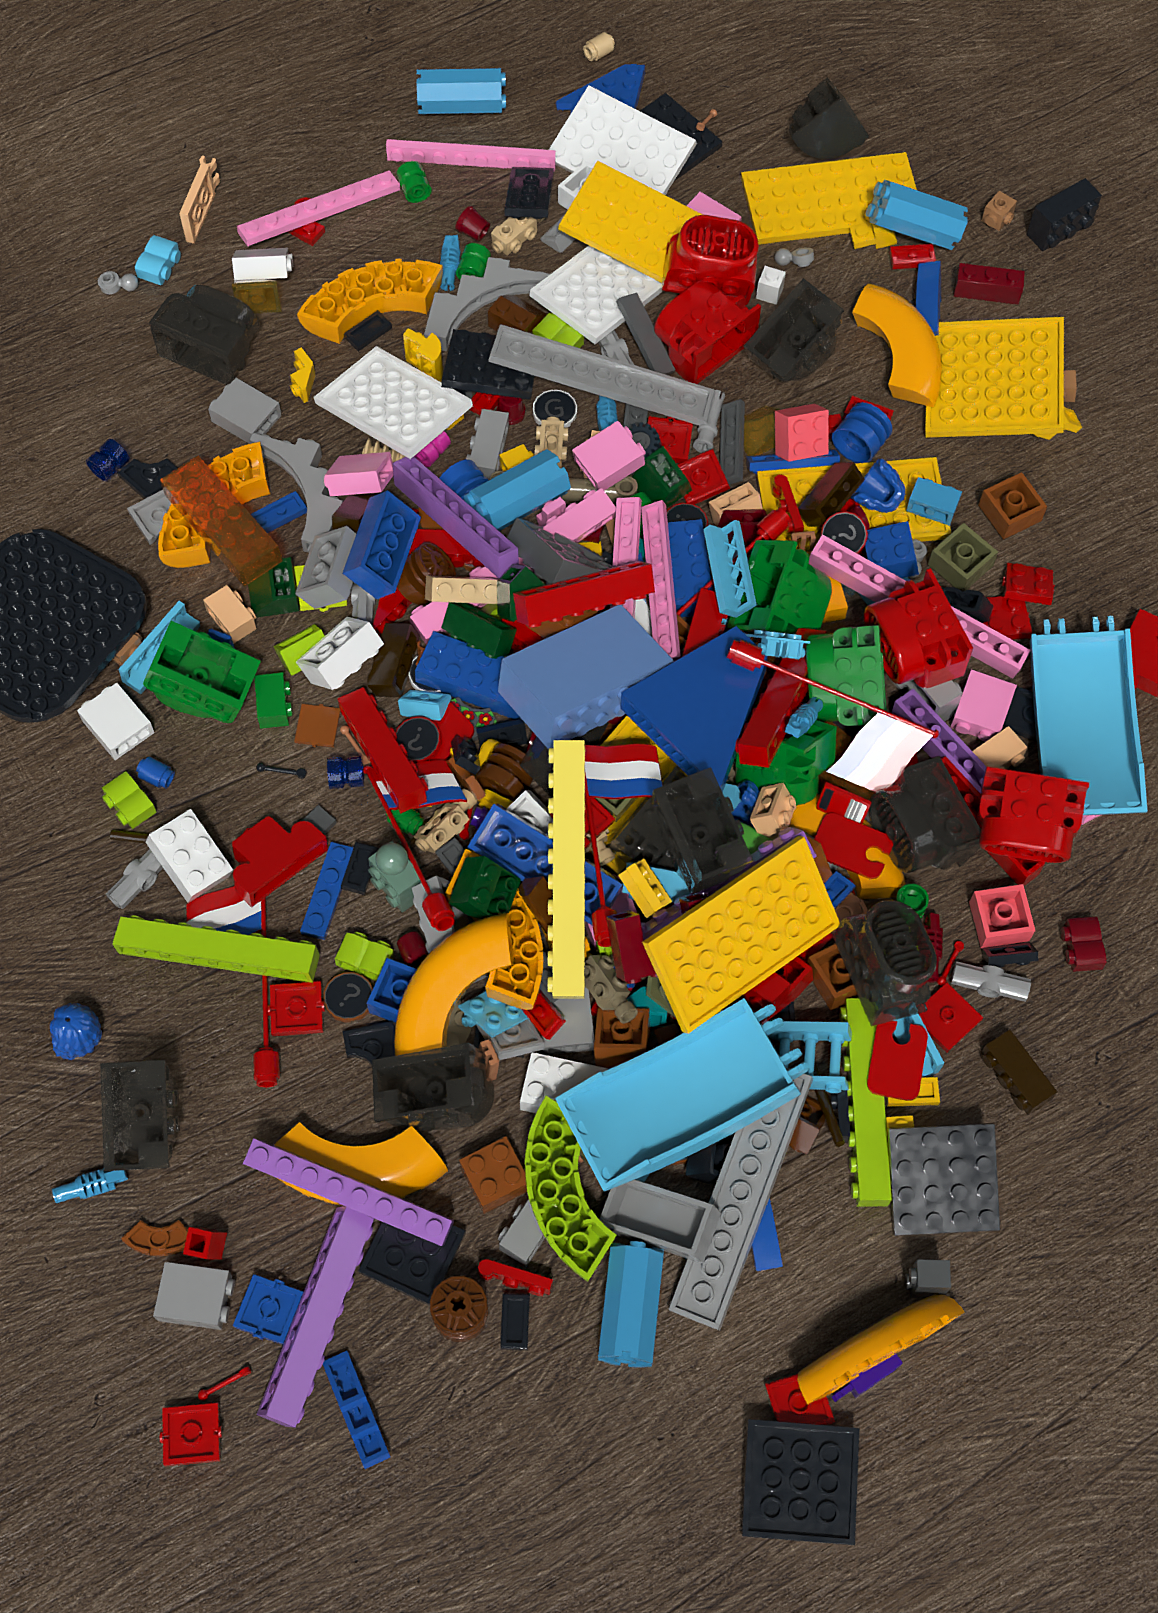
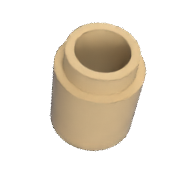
[583,32,615,61]

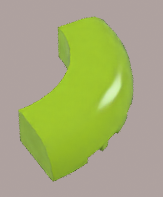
[525,1096,617,1282]

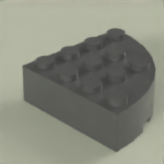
[507,518,623,606]

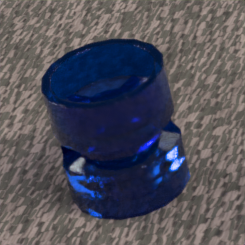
[86,438,130,482]
[327,756,364,789]

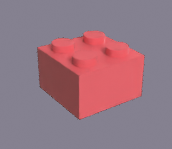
[775,404,828,462]
[969,884,1036,948]

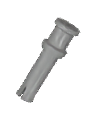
[693,390,725,453]

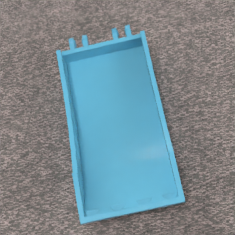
[1030,616,1147,815]
[555,998,810,1192]

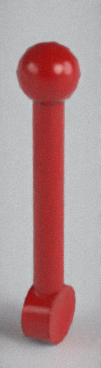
[459,807,473,840]
[937,941,964,986]
[198,1367,251,1401]

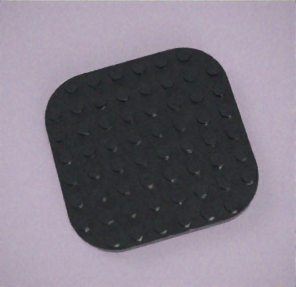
[0,529,147,723]

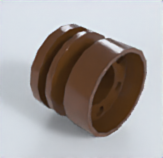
[397,542,456,605]
[475,743,539,802]
[430,1276,488,1342]

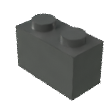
[905,1260,951,1298]

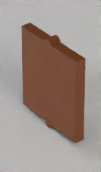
[294,704,341,748]

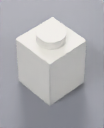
[756,266,786,305]

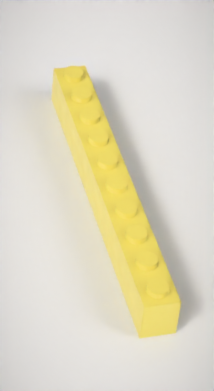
[548,740,585,999]

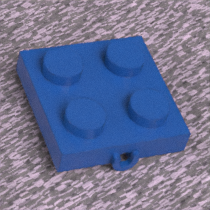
[233,1274,304,1345]

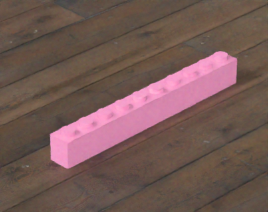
[410,488,616,645]
[809,534,1031,679]

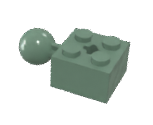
[368,841,421,913]

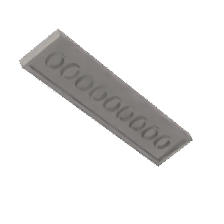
[488,324,714,426]
[669,1067,814,1331]

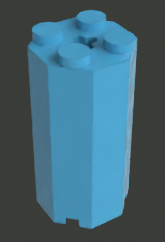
[417,68,506,114]
[866,180,968,250]
[464,449,571,531]
[598,1241,664,1368]

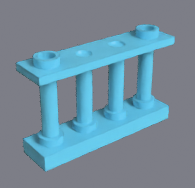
[761,1021,852,1093]

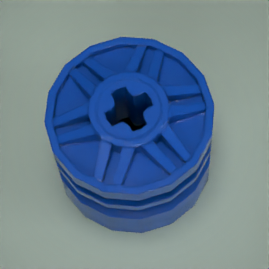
[832,402,893,463]
[439,460,489,500]

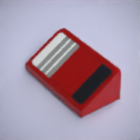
[816,782,872,824]

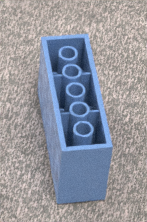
[498,605,673,749]

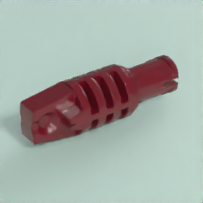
[920,913,943,983]

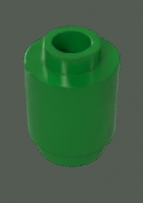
[386,809,424,835]

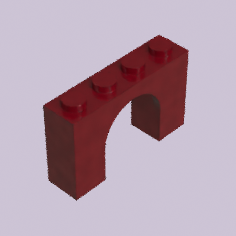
[606,892,710,984]

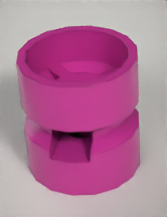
[414,431,451,467]

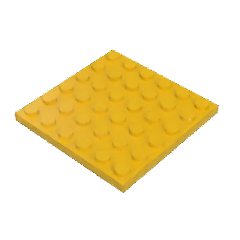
[925,317,1064,438]

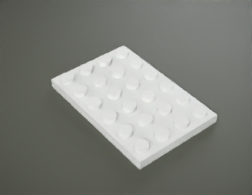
[549,86,697,195]
[529,246,663,344]
[314,346,473,459]

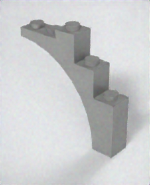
[424,257,550,351]
[250,433,343,553]

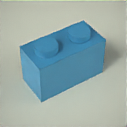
[906,477,962,526]

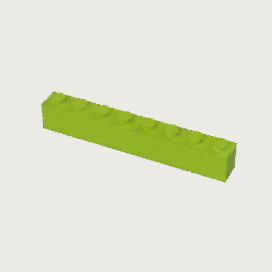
[113,915,320,983]
[839,998,892,1207]

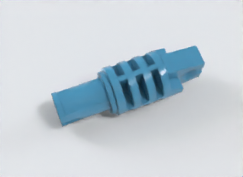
[440,235,461,291]
[596,395,618,431]
[785,697,823,738]
[52,1167,128,1203]

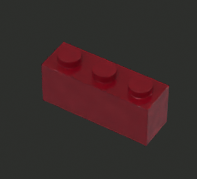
[953,263,1025,305]

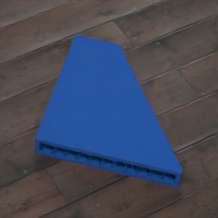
[620,626,768,803]

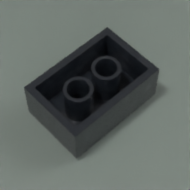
[1026,178,1102,252]

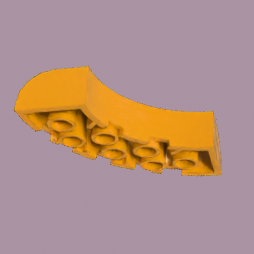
[297,259,443,344]
[852,284,942,407]
[158,442,270,568]
[789,794,906,900]
[445,849,543,1010]
[394,913,515,1058]
[275,1122,448,1205]
[798,1294,965,1404]

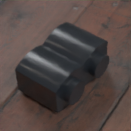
[942,587,993,623]

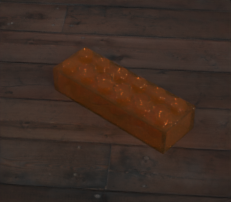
[160,456,283,587]

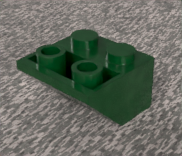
[632,446,692,508]
[247,557,299,618]
[497,564,545,622]
[449,856,521,919]

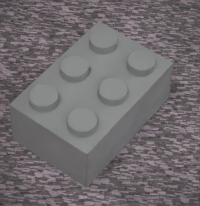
[295,526,356,609]

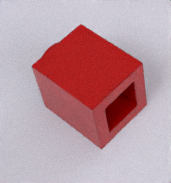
[183,1227,227,1260]

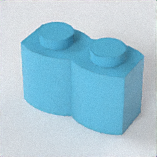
[135,235,181,285]

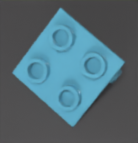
[746,630,810,660]
[458,992,529,1038]

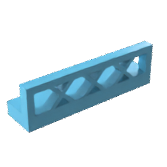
[704,520,757,618]
[118,601,200,694]
[870,973,944,1078]

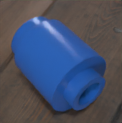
[136,756,175,789]

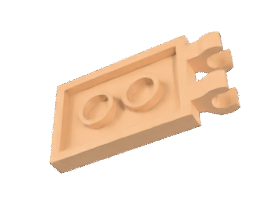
[179,156,220,243]

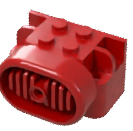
[662,215,759,305]
[654,280,761,384]
[864,568,973,688]
[977,767,1089,863]

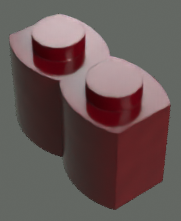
[1061,917,1107,972]

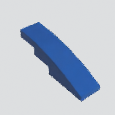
[916,261,941,336]
[751,1197,783,1271]
[323,1351,390,1469]

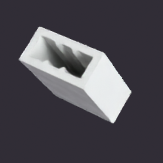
[232,248,293,280]
[77,683,154,760]

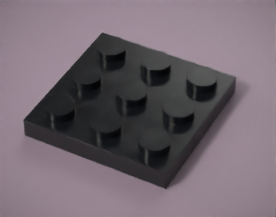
[358,1222,466,1306]

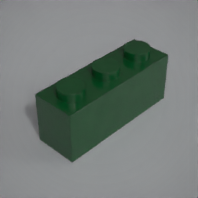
[441,602,517,659]

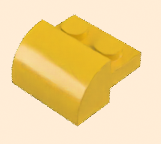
[403,328,443,382]
[618,858,672,919]

